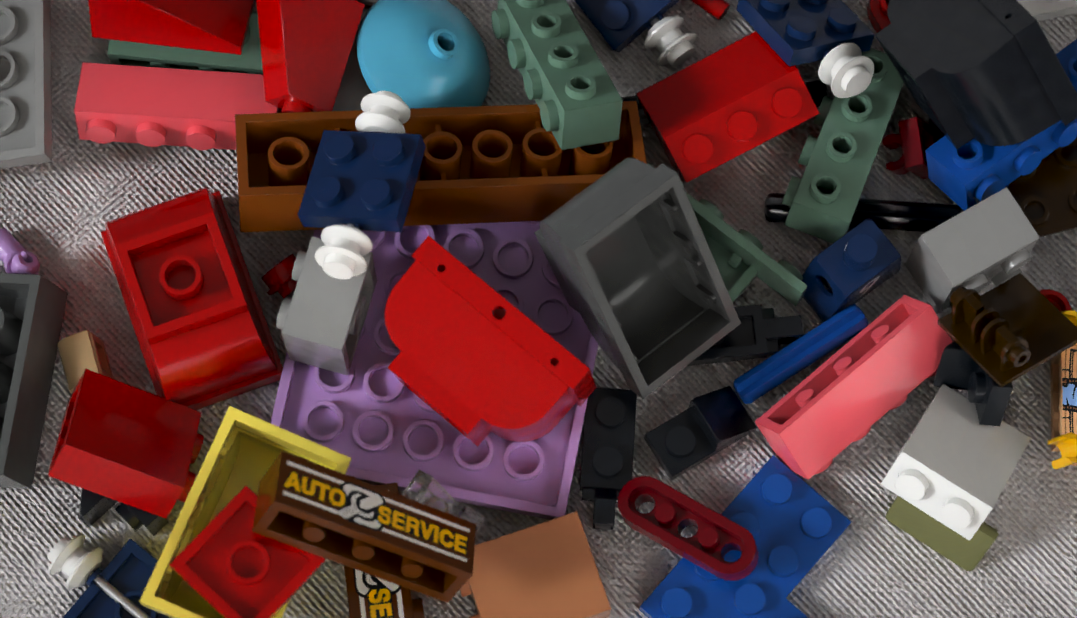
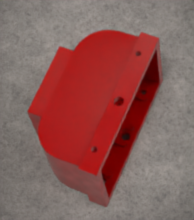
[101,187,283,410]
[385,235,596,447]

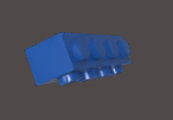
[925,39,1077,211]

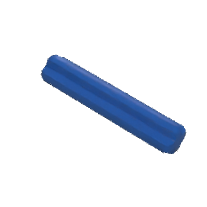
[733,304,868,404]

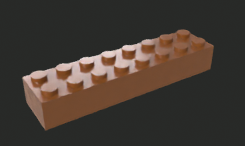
[235,101,647,233]

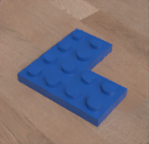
[639,455,851,618]

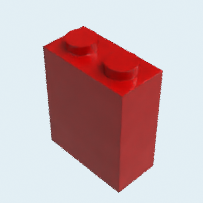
[48,369,204,519]

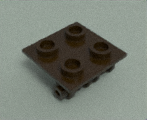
[1005,138,1077,237]
[938,273,1077,388]

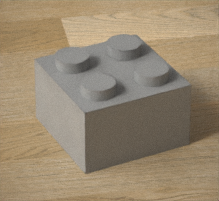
[905,187,1040,314]
[276,236,377,376]

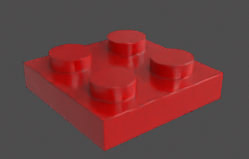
[170,486,325,618]

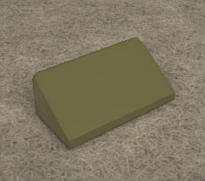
[885,495,999,571]

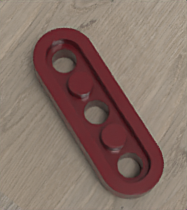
[618,476,759,581]

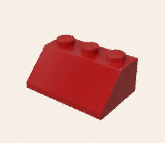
[635,31,820,183]

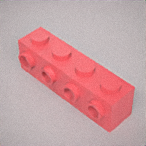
[74,62,282,150]
[754,295,953,480]

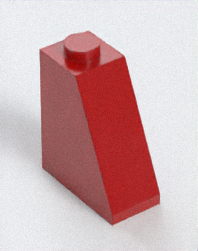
[256,0,365,113]

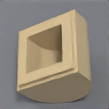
[57,330,113,394]

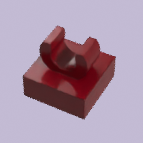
[883,117,937,180]

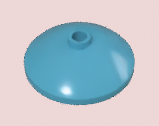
[356,0,490,109]

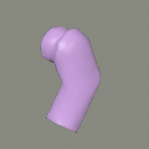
[0,228,40,275]

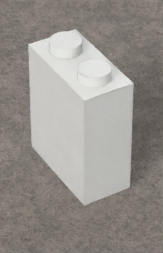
[880,384,1031,541]

